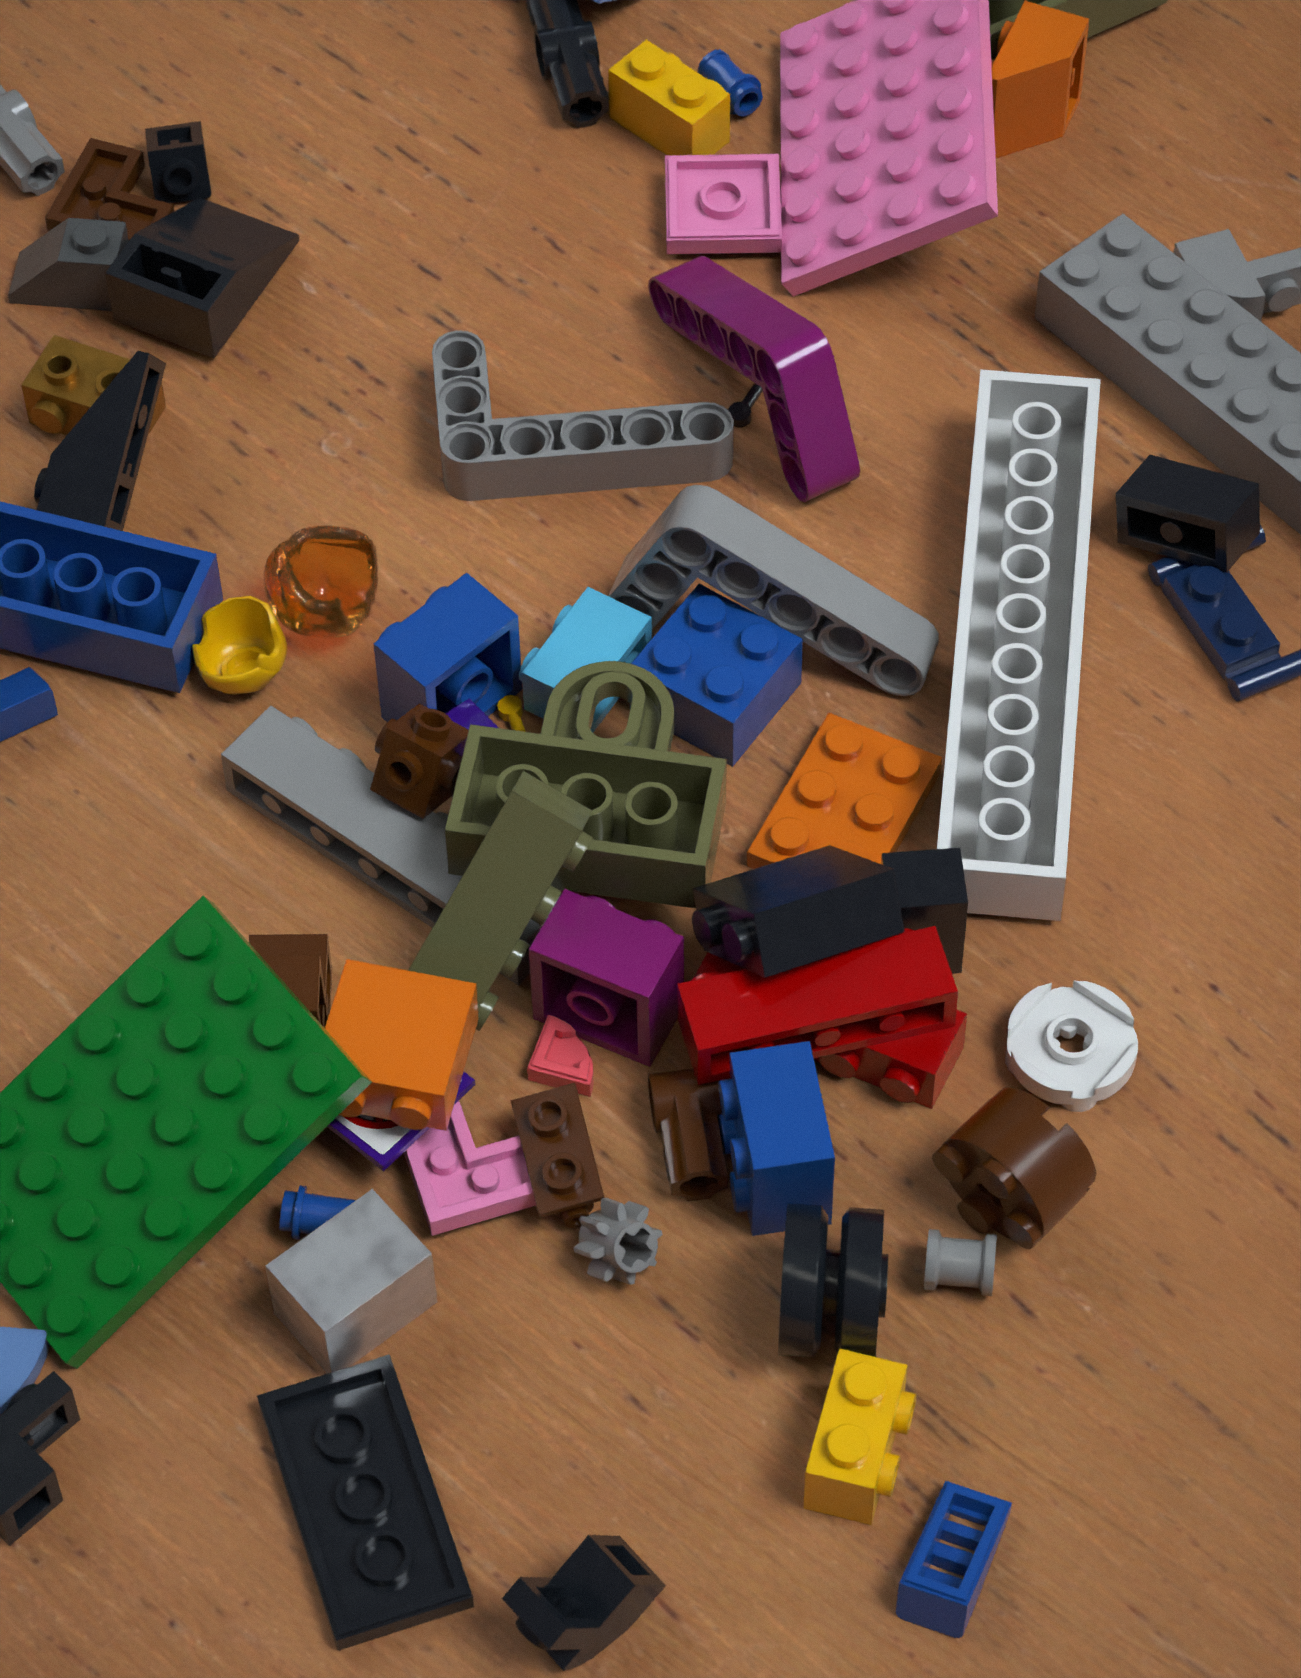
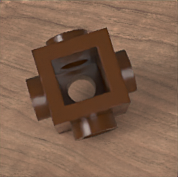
[370,703,469,819]

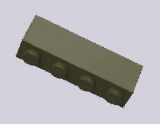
[408,771,593,1031]

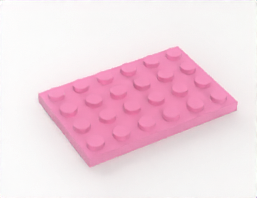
[780,0,998,296]

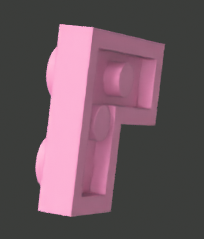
[404,1101,536,1236]

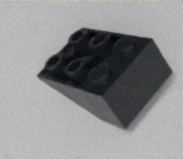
[105,197,300,358]

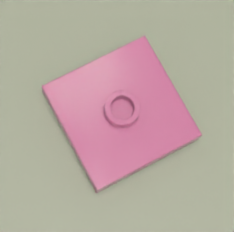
[665,154,782,254]

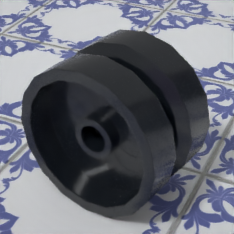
[778,1203,889,1358]

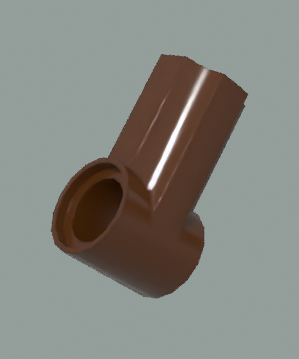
[648,1068,728,1201]

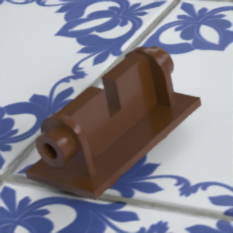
[511,1083,605,1228]

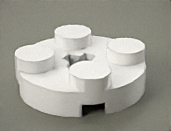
[1005,981,1138,1112]

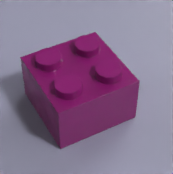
[529,889,684,1067]

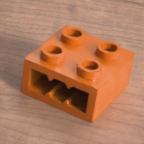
[325,959,479,1131]

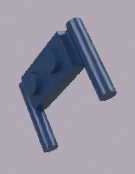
[1148,525,1301,701]

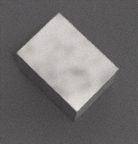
[265,1189,437,1374]

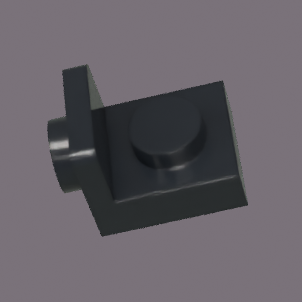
[145,121,212,203]

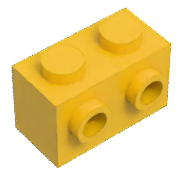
[608,39,730,156]
[803,1348,917,1525]

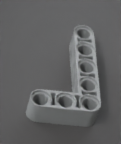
[432,330,734,501]
[609,485,939,696]

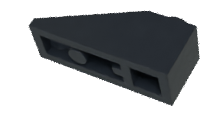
[34,351,166,531]

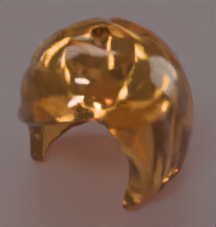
[263,525,379,638]

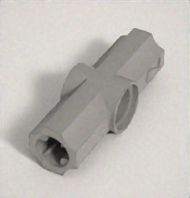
[0,85,65,196]

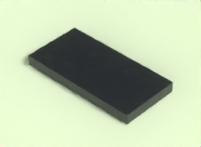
[257,1354,474,1651]

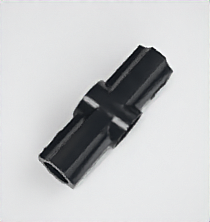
[526,0,609,128]

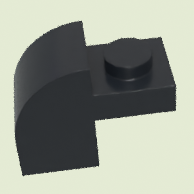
[0,1371,81,1546]
[502,1535,666,1670]

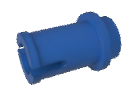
[698,49,763,116]
[279,1185,356,1240]

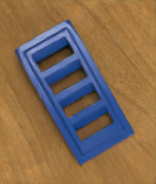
[896,1481,1012,1638]

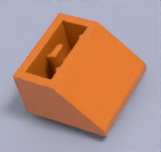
[991,1,1089,159]

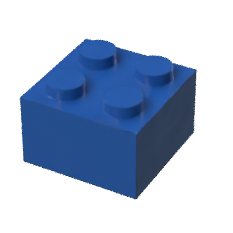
[373,572,523,722]
[630,583,803,767]
[718,1041,835,1236]

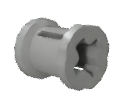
[924,1229,997,1296]

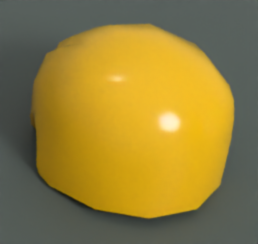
[192,596,287,695]

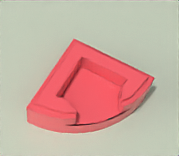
[527,1015,594,1097]

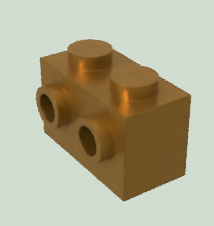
[21,335,166,437]

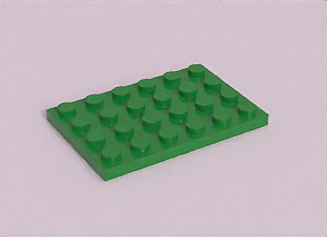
[0,895,372,1369]

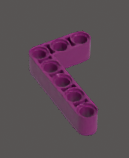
[648,256,860,503]

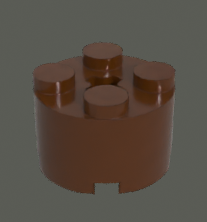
[932,1087,1096,1249]

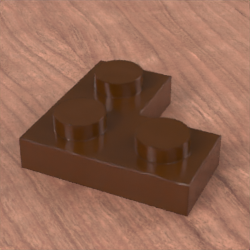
[45,138,174,240]

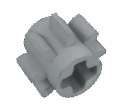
[574,1197,662,1285]

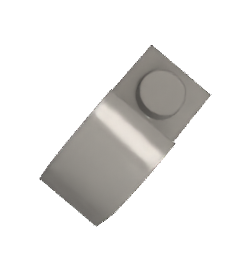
[1174,229,1301,321]

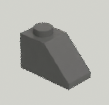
[8,218,129,311]

